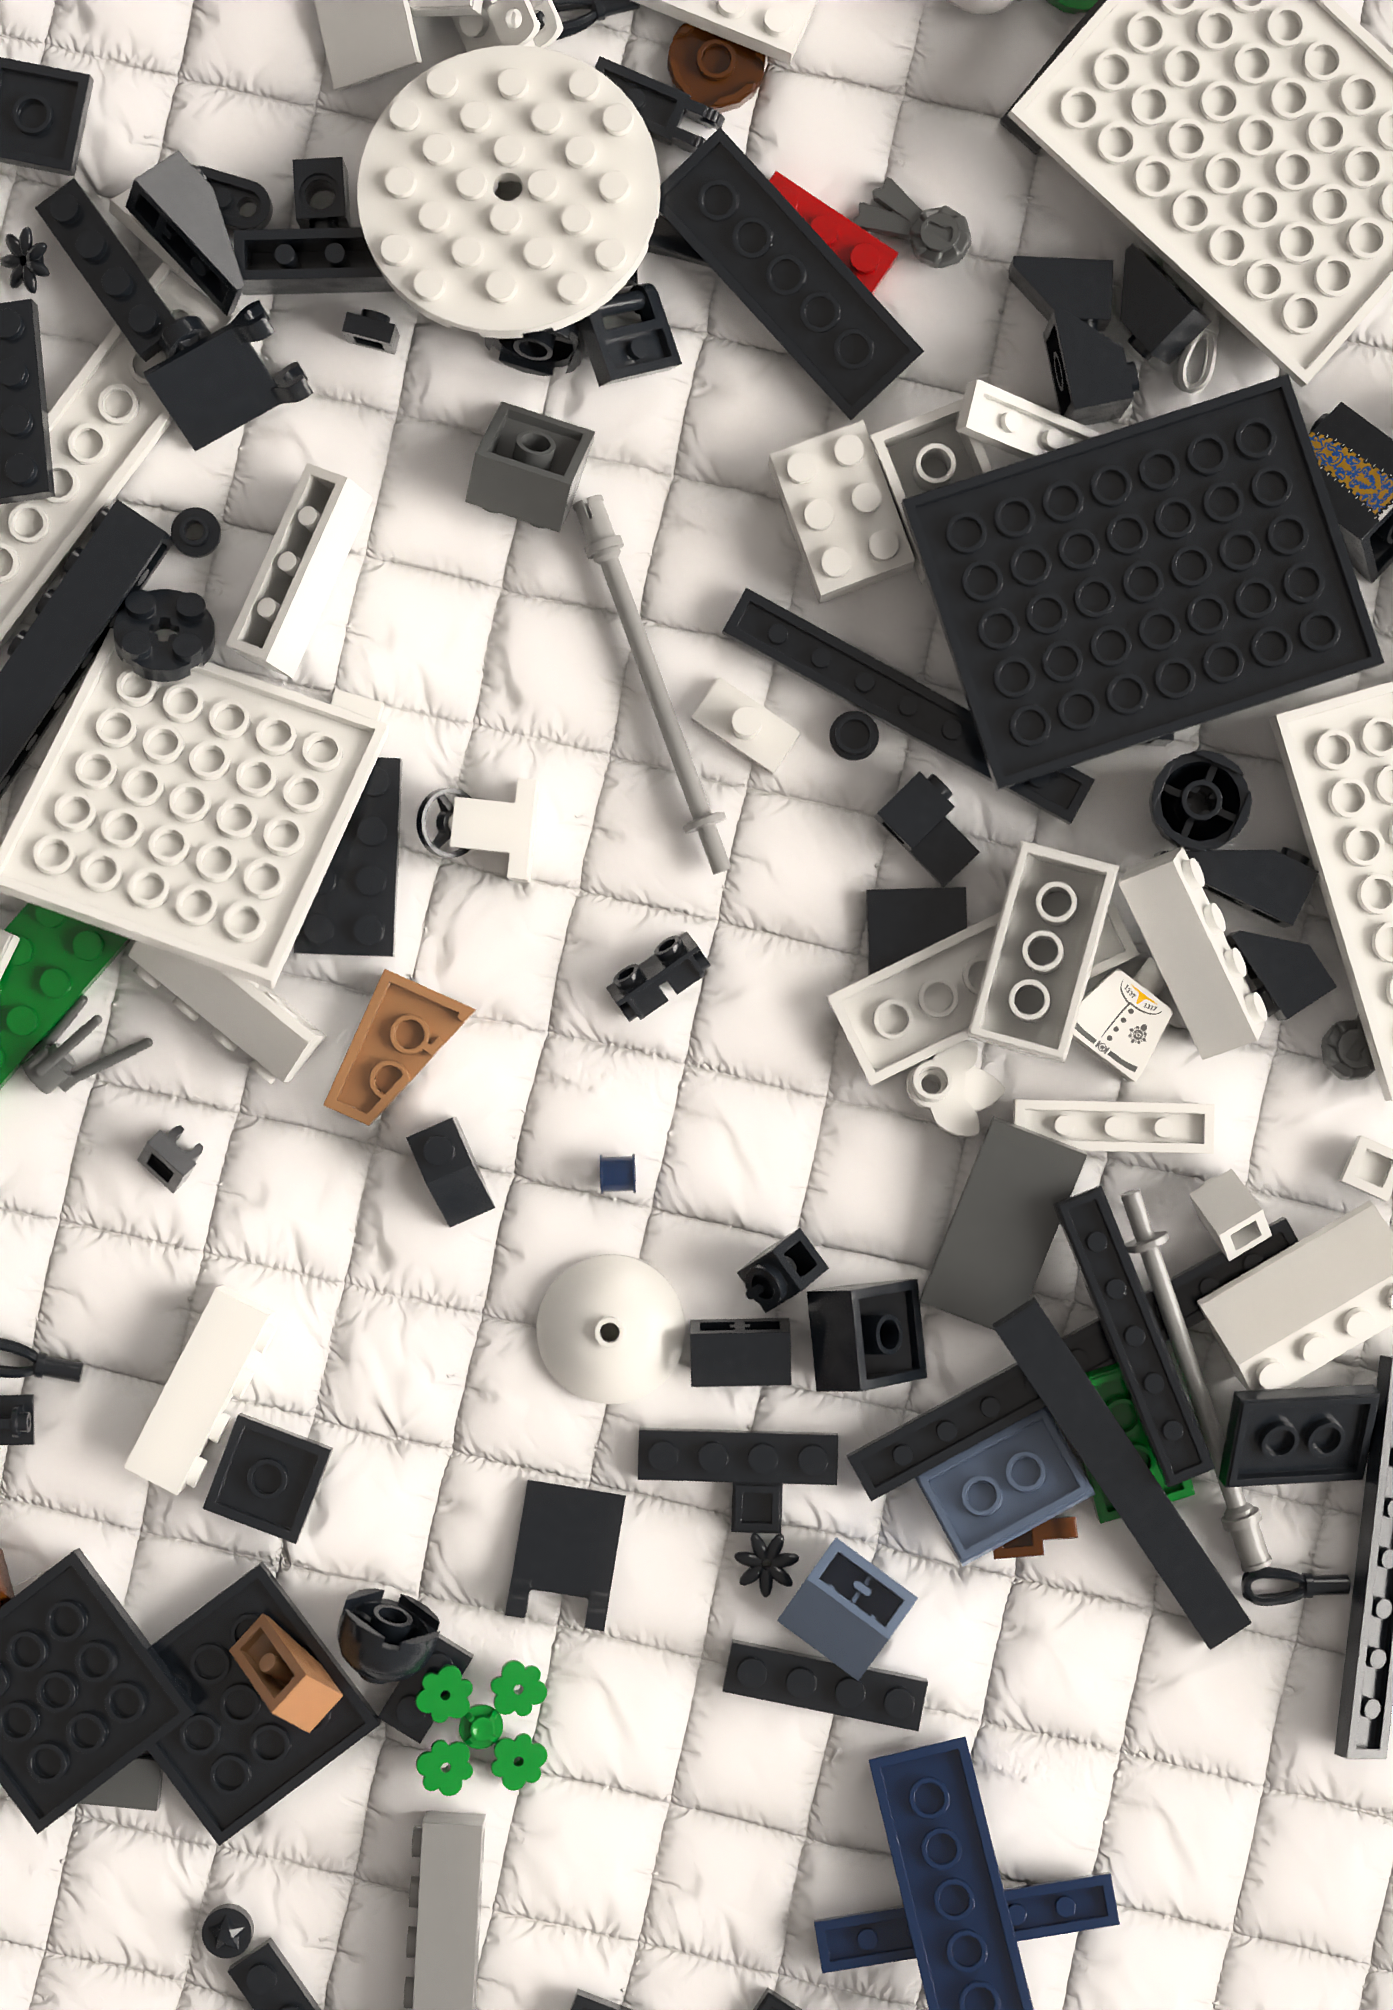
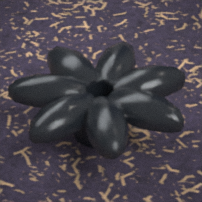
[0,227,50,293]
[734,1533,799,1598]

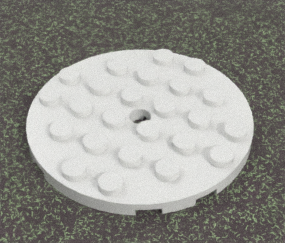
[357,45,660,339]

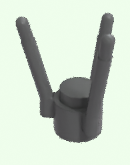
[22,995,153,1094]

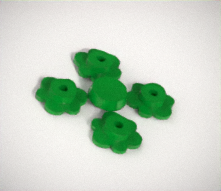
[415,1660,547,1796]

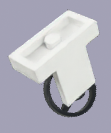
[416,778,540,883]

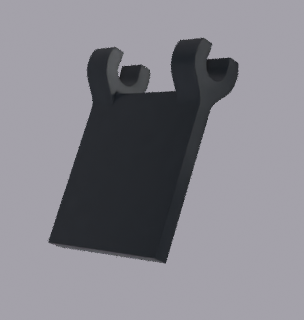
[143,300,313,452]
[505,1480,626,1631]

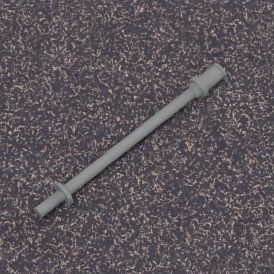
[572,494,731,875]
[1121,1189,1272,1572]

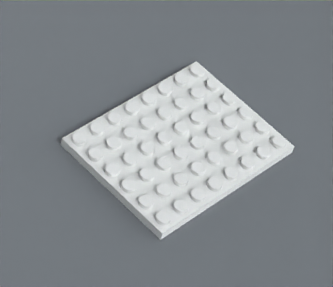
[1007,0,1393,387]

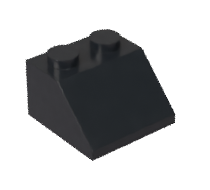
[1043,309,1139,426]
[807,1279,927,1392]

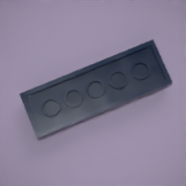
[868,1736,1034,2010]

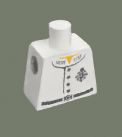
[1072,957,1173,1082]

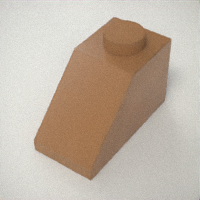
[229,1613,343,1733]

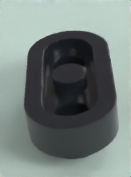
[197,166,273,231]

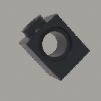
[292,157,351,229]
[874,771,955,852]

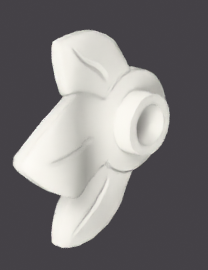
[906,1040,1006,1137]

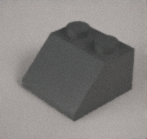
[465,401,595,533]

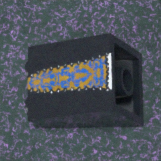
[1309,402,1393,584]

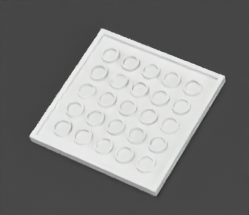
[0,628,389,989]

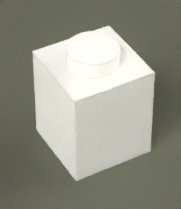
[1189,1169,1272,1261]

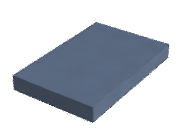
[915,1406,1095,1566]

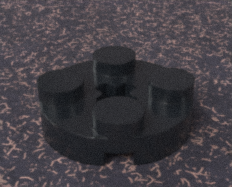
[114,589,215,682]

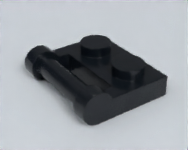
[575,283,682,387]

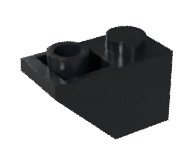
[1226,931,1337,1021]

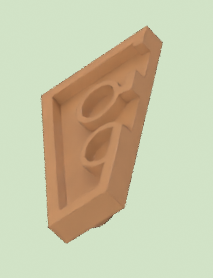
[323,969,476,1126]

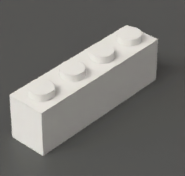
[226,463,373,678]
[1118,847,1267,1060]
[123,1285,277,1495]

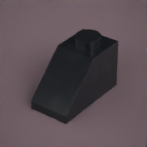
[1120,243,1212,365]
[1008,256,1114,332]
[406,1117,496,1228]

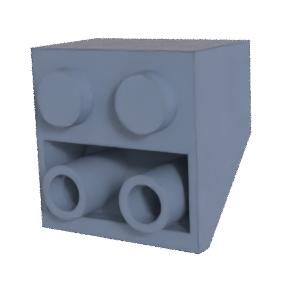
[777,1537,918,1681]

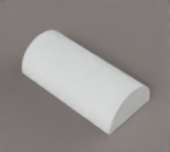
[967,841,1119,1063]

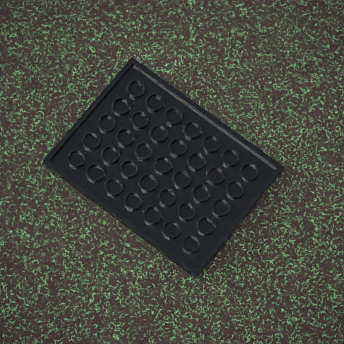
[901,374,1385,791]

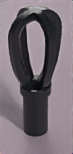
[536,0,640,40]
[0,1338,84,1383]
[1241,1567,1350,1606]

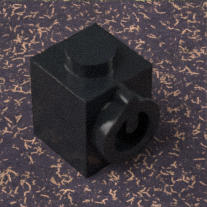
[737,1228,829,1313]

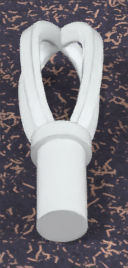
[1173,299,1221,394]

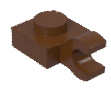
[993,1517,1078,1560]

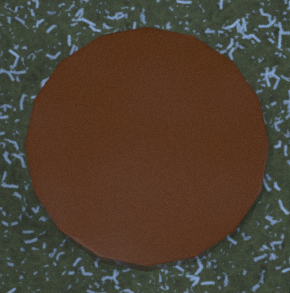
[667,23,766,113]

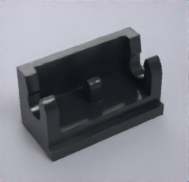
[690,1318,792,1387]

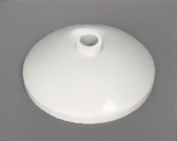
[536,1254,685,1404]

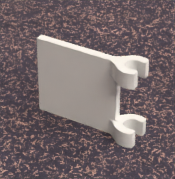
[314,0,422,91]

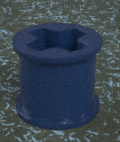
[600,1153,636,1194]

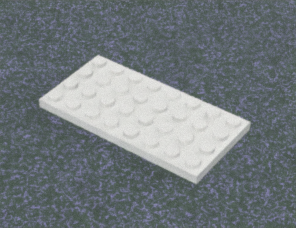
[1269,681,1393,1101]

